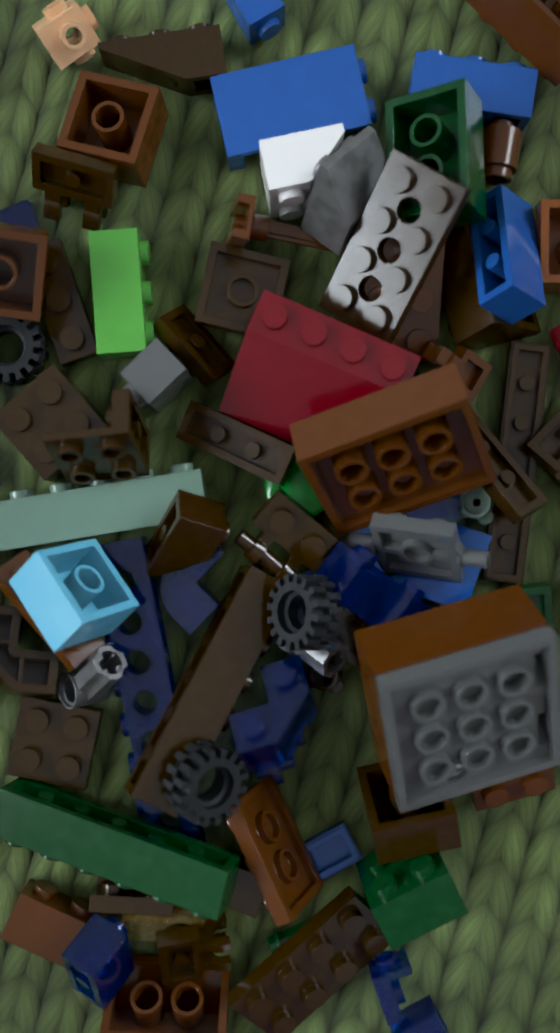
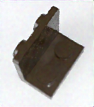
[43,388,150,485]

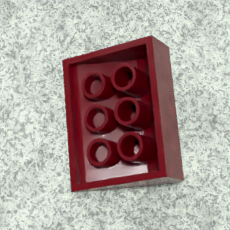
[218,289,421,444]

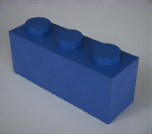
[407,50,538,132]
[470,183,546,325]

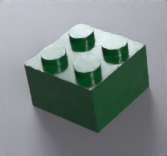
[356,851,468,950]

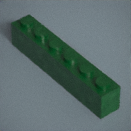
[0,777,242,921]

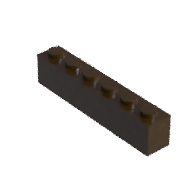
[124,565,278,818]

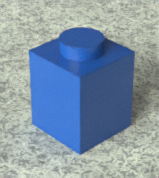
[226,0,285,45]

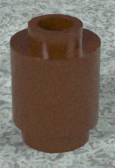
[483,119,522,186]

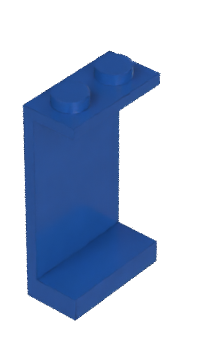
[210,44,377,171]

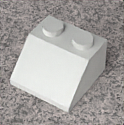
[259,123,345,221]

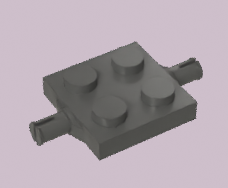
[348,512,491,583]

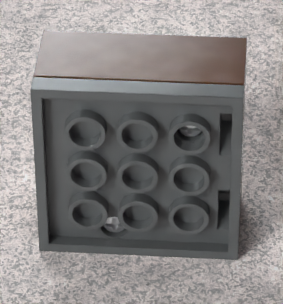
[354,584,560,814]

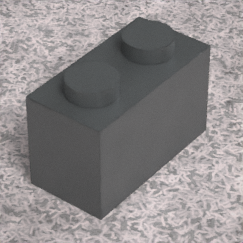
[120,337,193,413]

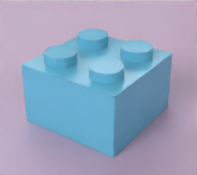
[9,538,140,652]

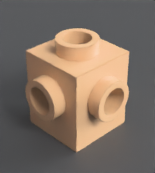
[32,0,101,70]

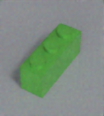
[88,228,157,361]

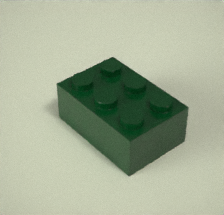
[385,77,487,228]

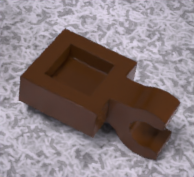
[420,341,493,402]

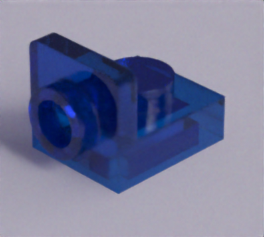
[368,949,413,1026]

